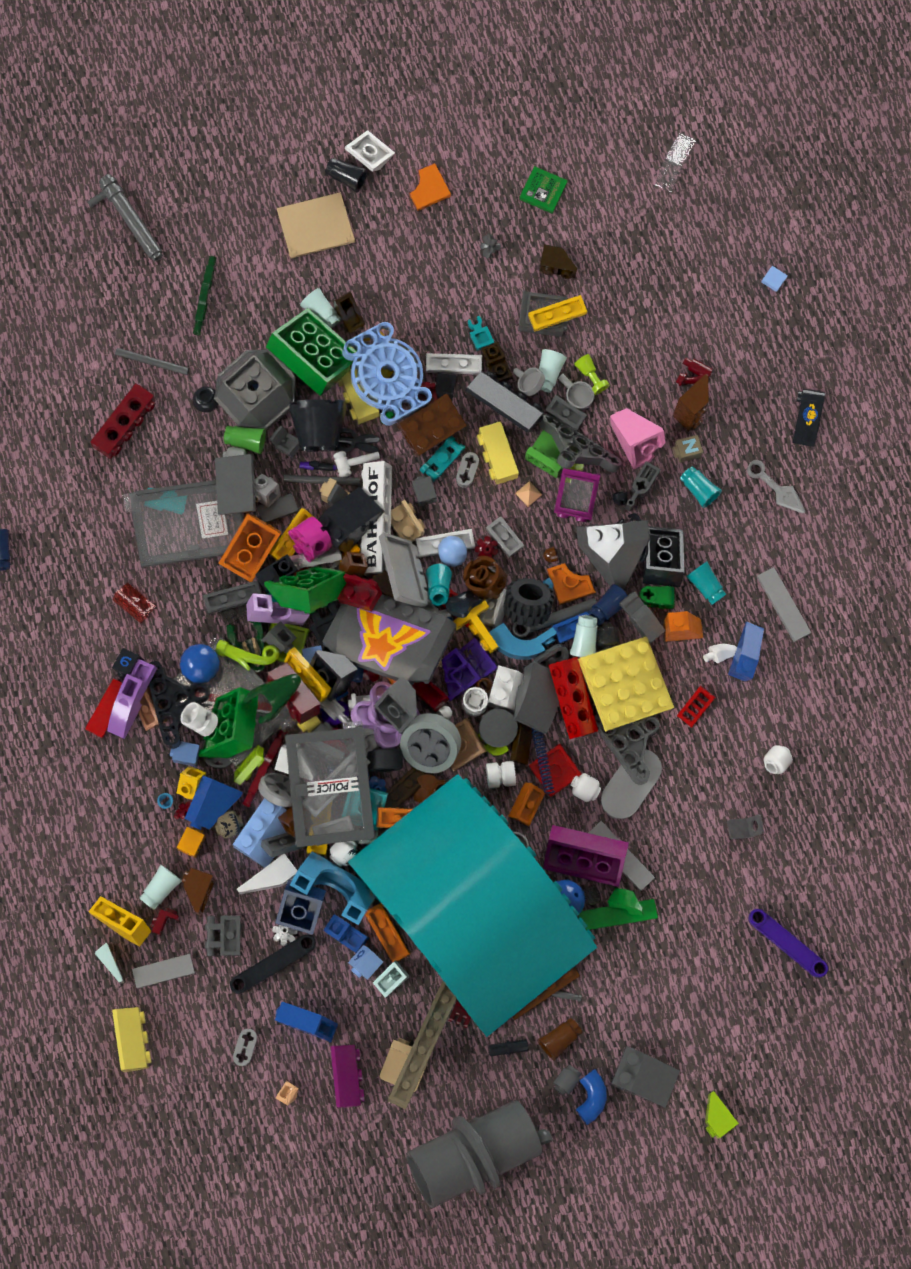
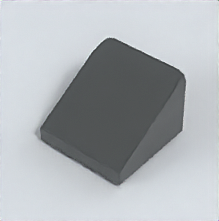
[327,484,348,506]

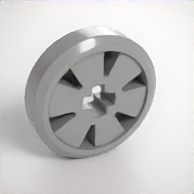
[258,773,292,807]

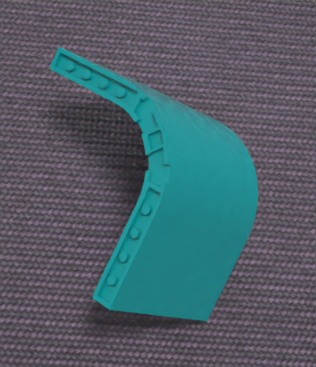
[348,774,597,1037]

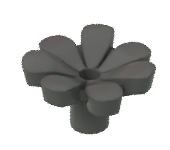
[480,234,501,258]

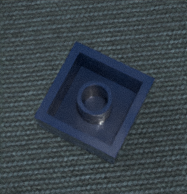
[275,879,326,935]

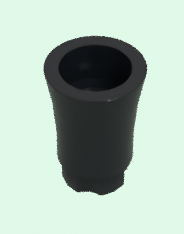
[325,158,368,193]

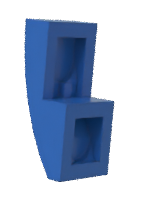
[323,914,369,953]

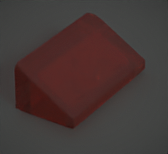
[112,582,156,623]

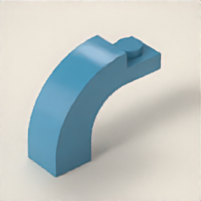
[489,623,557,660]

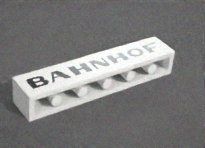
[360,461,392,578]

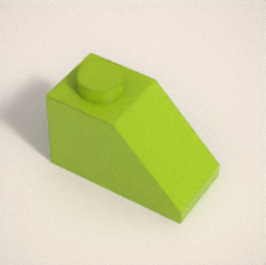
[705,1091,739,1139]

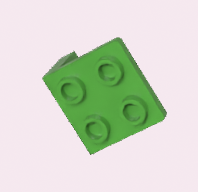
[525,430,574,478]

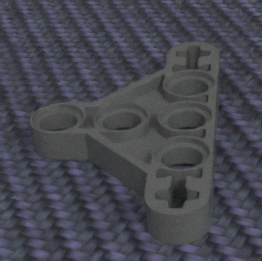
[539,414,622,473]
[592,705,660,785]

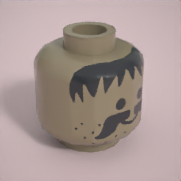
[214,810,244,839]

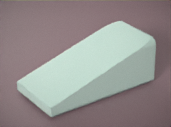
[95,943,124,984]

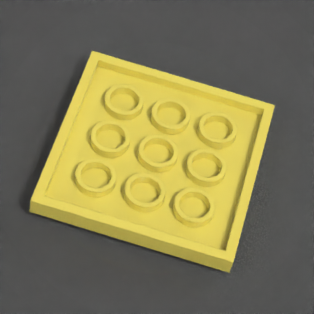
[578,637,674,732]

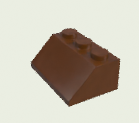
[673,374,709,432]

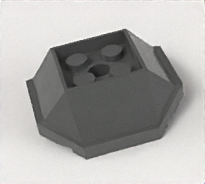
[214,349,296,430]

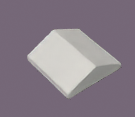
[345,130,395,171]

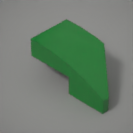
[607,888,645,915]

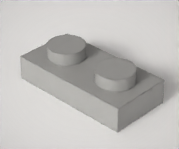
[486,516,524,558]

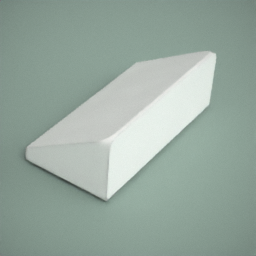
[479,589,507,627]

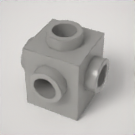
[254,474,281,508]

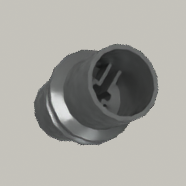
[406,1100,542,1209]

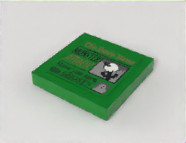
[519,166,568,214]

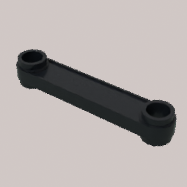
[230,934,316,994]

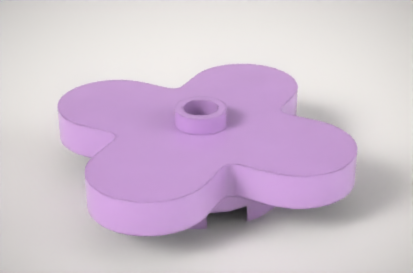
[351,682,420,749]

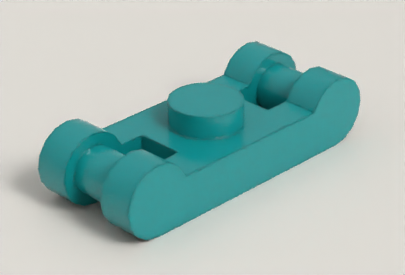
[419,435,466,483]

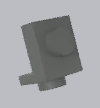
[269,426,300,458]

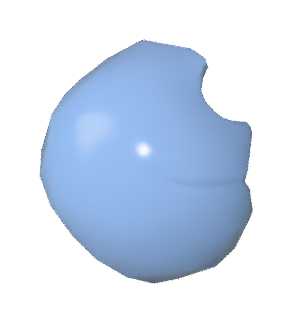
[438,536,467,567]

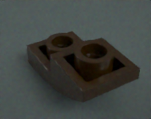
[481,342,513,383]

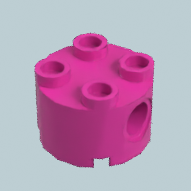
[288,517,332,563]

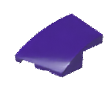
[441,637,498,701]

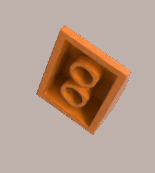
[218,512,281,582]

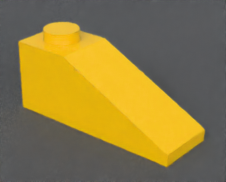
[88,896,151,947]

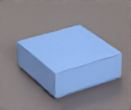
[762,266,787,292]

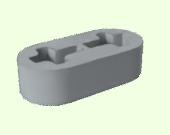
[456,452,479,488]
[233,1029,257,1066]

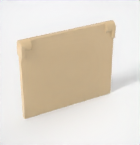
[277,192,355,259]

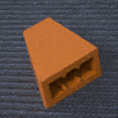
[663,611,703,642]

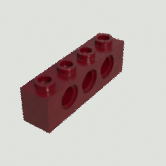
[90,383,156,460]

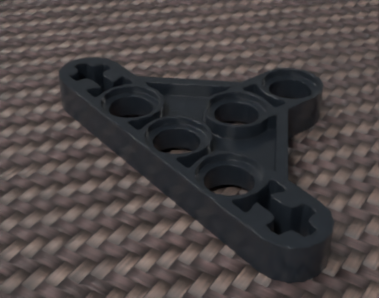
[149,661,210,749]

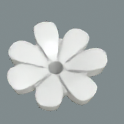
[272,925,298,946]

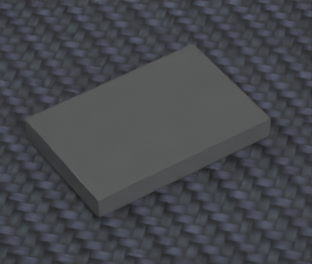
[215,454,256,515]

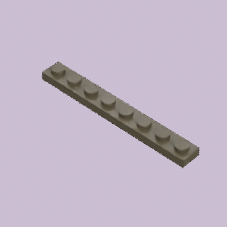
[388,981,457,1109]

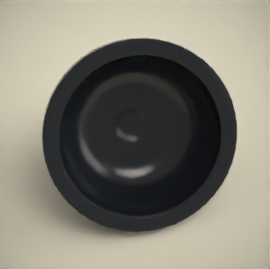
[193,386,219,413]

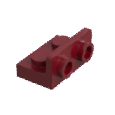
[337,574,382,612]

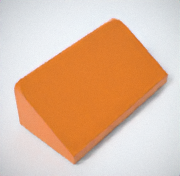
[508,782,545,827]

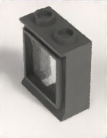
[518,290,568,337]

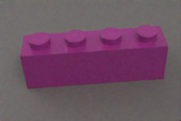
[543,825,629,887]

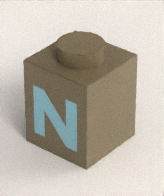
[672,435,703,463]

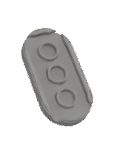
[601,749,662,819]

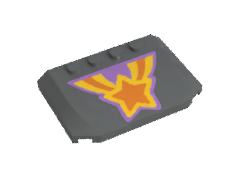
[323,594,456,685]

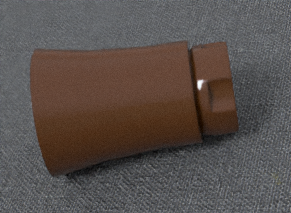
[537,1018,583,1061]

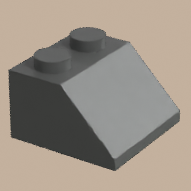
[374,677,417,734]

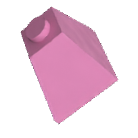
[610,408,666,469]

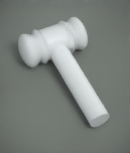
[333,451,380,477]

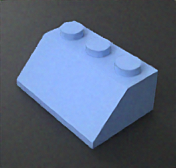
[233,798,287,868]

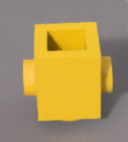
[176,766,206,800]

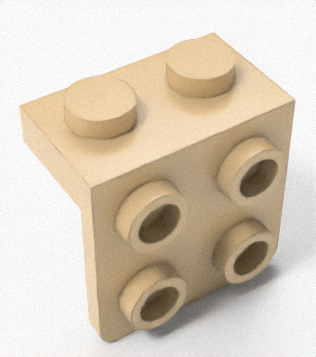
[380,1038,428,1092]

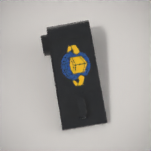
[792,388,825,447]

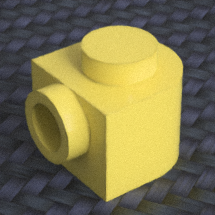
[297,716,321,733]

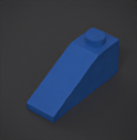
[728,622,764,682]

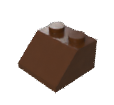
[182,867,215,917]

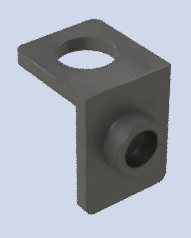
[727,815,764,839]

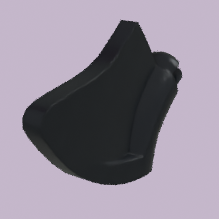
[445,590,482,618]

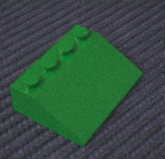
[266,308,356,396]

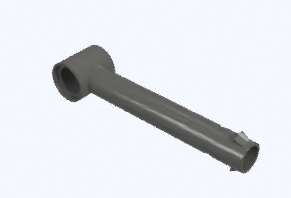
[511,598,596,640]

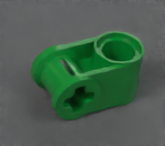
[638,586,675,609]

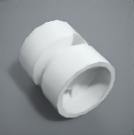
[462,687,488,717]
[181,702,218,736]
[486,761,516,789]

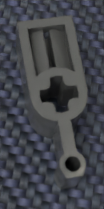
[625,461,661,512]
[619,591,666,643]

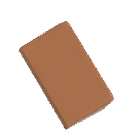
[138,687,167,731]

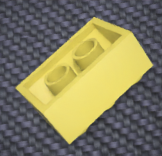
[112,1007,151,1072]

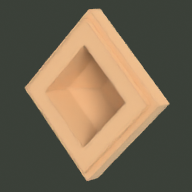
[515,481,542,507]
[276,1081,299,1106]

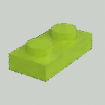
[234,745,264,785]

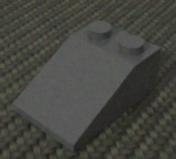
[610,1046,680,1108]

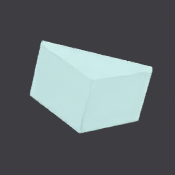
[373,961,409,998]

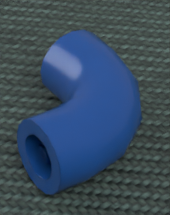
[575,1069,607,1125]

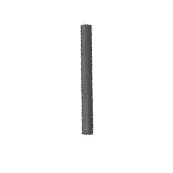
[115,348,189,375]
[284,474,360,486]

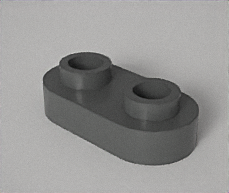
[534,644,569,669]

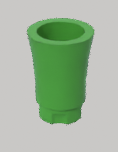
[224,426,266,454]

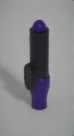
[299,461,337,471]

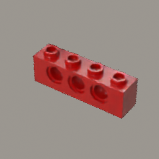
[549,657,598,739]

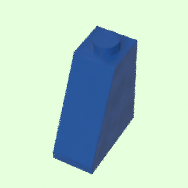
[184,776,243,830]
[275,1002,338,1043]

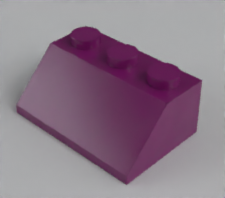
[330,1045,365,1109]

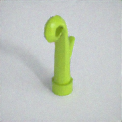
[215,640,280,671]

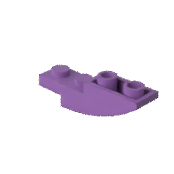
[107,659,157,739]

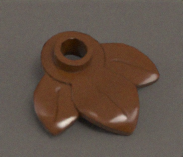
[413,774,447,803]

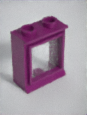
[554,468,600,522]

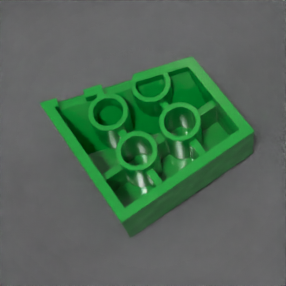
[264,566,346,614]
[198,687,259,758]

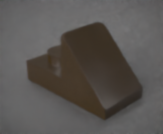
[334,291,365,333]

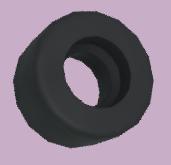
[367,749,403,772]

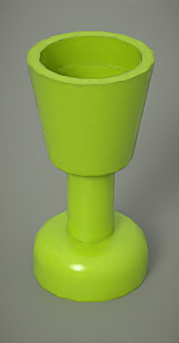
[574,354,610,395]

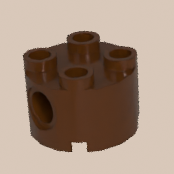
[463,556,507,600]

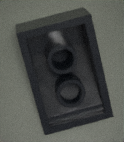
[318,487,385,553]
[642,526,684,587]

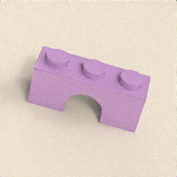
[246,593,310,625]

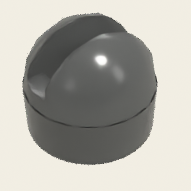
[537,1129,553,1145]

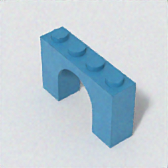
[290,851,376,925]

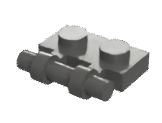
[205,916,241,956]

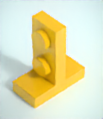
[453,600,498,654]

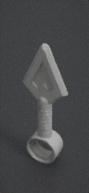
[747,460,805,513]

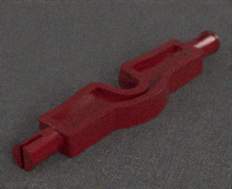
[243,728,288,807]

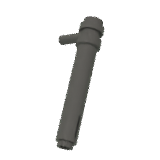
[87,174,163,262]

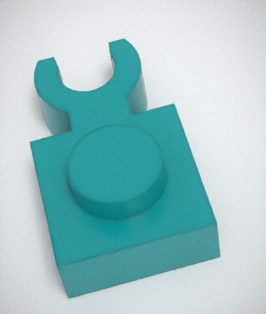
[468,316,494,351]

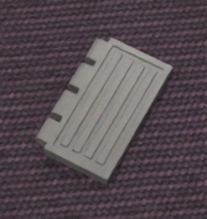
[379,532,431,608]

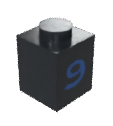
[112,648,145,680]

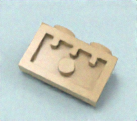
[391,500,425,542]

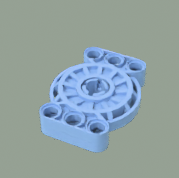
[342,322,432,426]

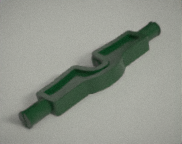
[193,256,217,336]

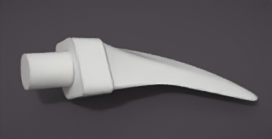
[703,644,737,663]

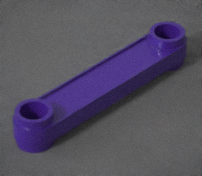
[748,909,828,978]

